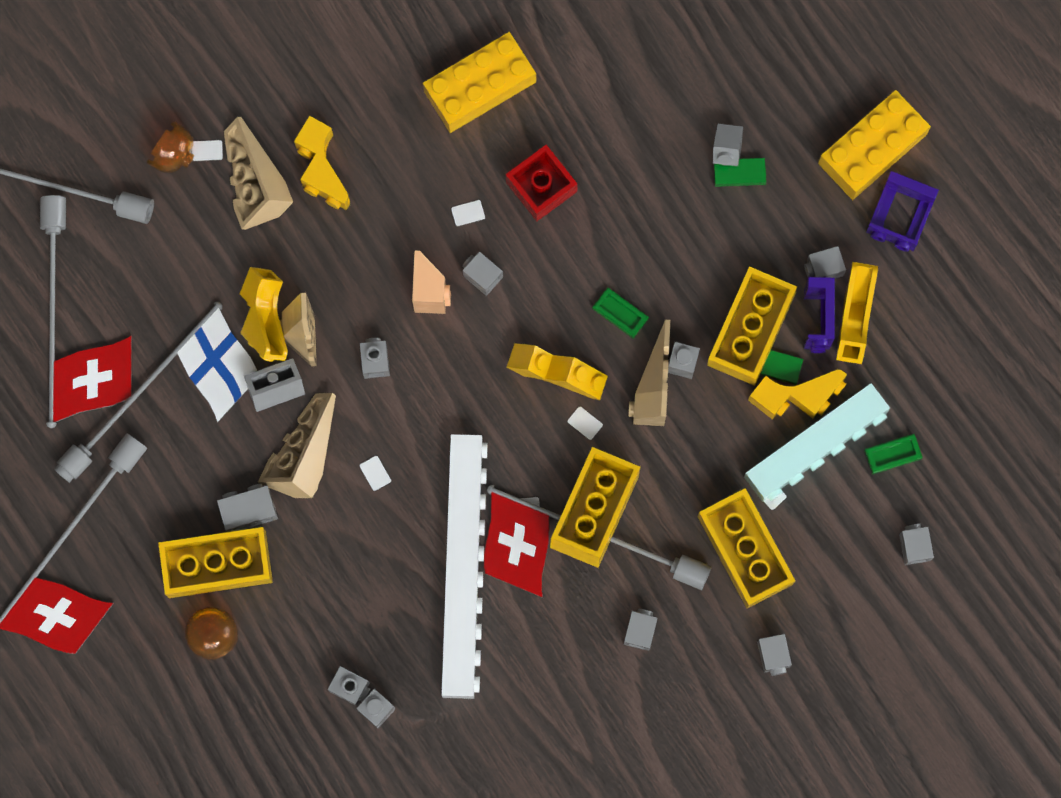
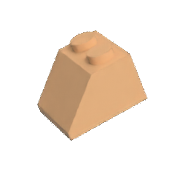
[412,251,451,314]

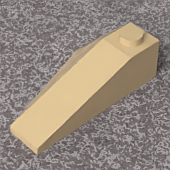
[224,117,293,230]
[280,293,317,366]
[628,320,670,426]
[258,393,336,498]

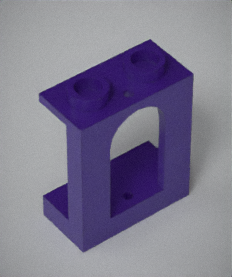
[866,171,939,252]
[804,277,835,353]

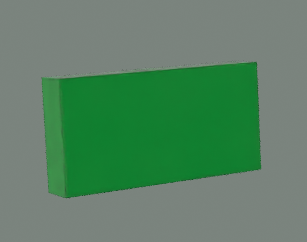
[714,158,766,187]
[592,288,649,339]
[760,350,804,385]
[864,434,923,475]

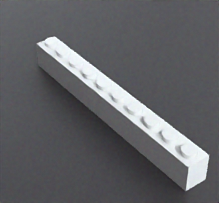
[442,434,488,699]

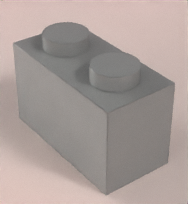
[244,358,305,412]
[217,484,278,532]

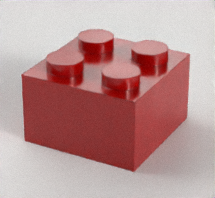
[505,144,578,222]

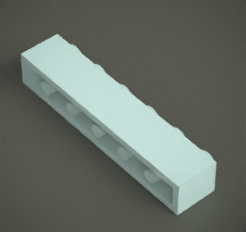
[744,383,890,502]

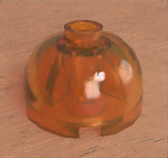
[147,121,195,173]
[185,607,238,660]

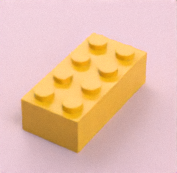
[423,32,536,133]
[818,90,931,200]
[707,266,797,386]
[550,447,640,568]
[698,488,795,608]
[159,527,273,598]

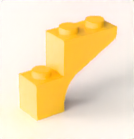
[294,116,350,210]
[836,262,878,364]
[240,267,288,362]
[507,343,608,400]
[748,370,847,420]

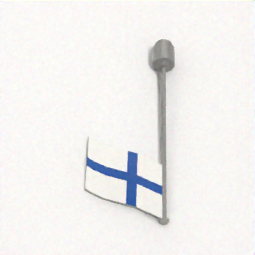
[54,302,257,483]

